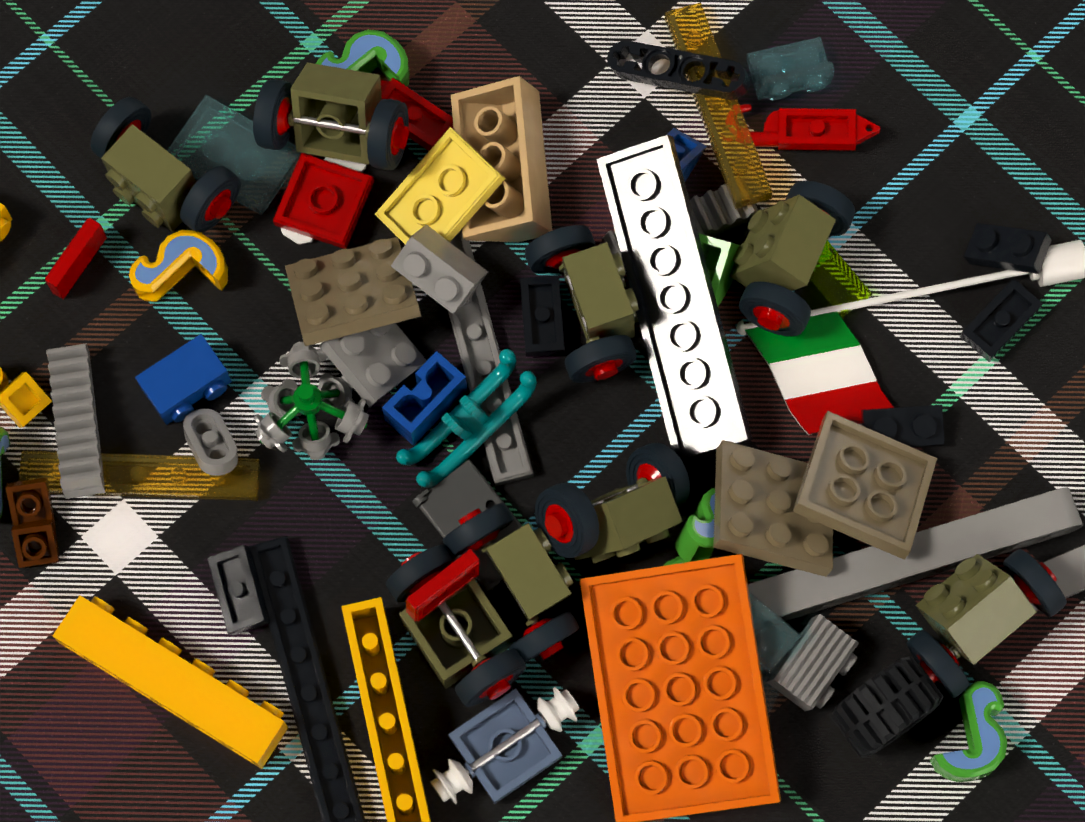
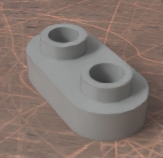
[183,409,238,476]

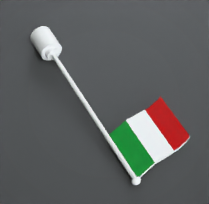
[736,240,1085,435]

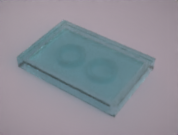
[167,95,301,215]

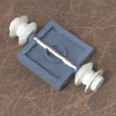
[430,687,580,805]

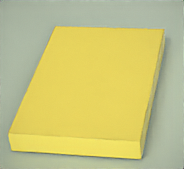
[375,127,506,244]

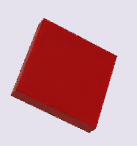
[273,153,374,249]

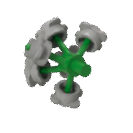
[254,342,369,460]

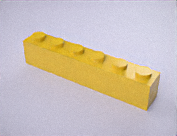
[52,595,288,769]
[341,597,431,822]

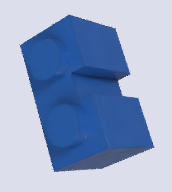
[135,334,232,425]
[382,351,467,446]

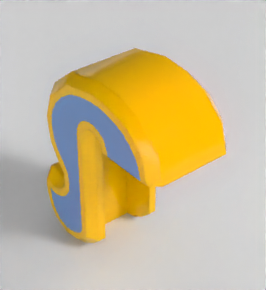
[129,230,228,302]

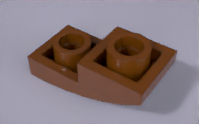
[6,477,59,568]

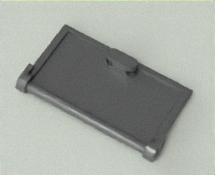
[412,459,522,595]

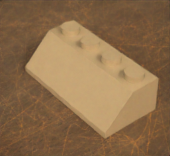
[451,76,552,243]

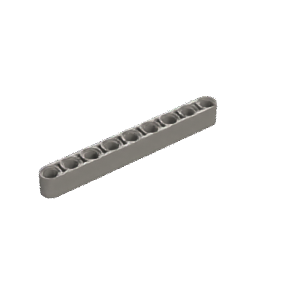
[748,487,1083,630]

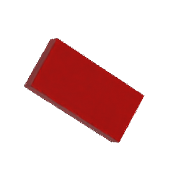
[45,218,107,300]
[406,549,480,622]

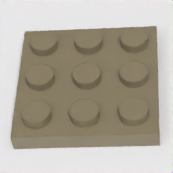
[285,237,421,346]
[793,411,937,560]
[713,440,833,577]

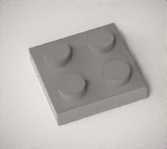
[319,323,427,407]

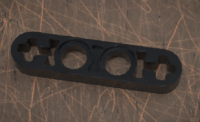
[607,41,750,100]

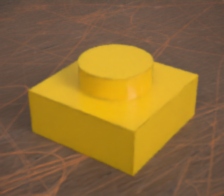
[0,372,52,428]

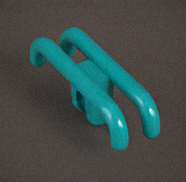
[396,349,537,488]

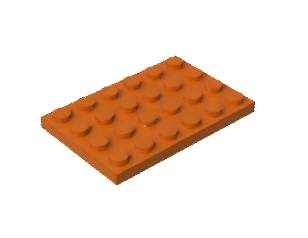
[580,554,781,822]

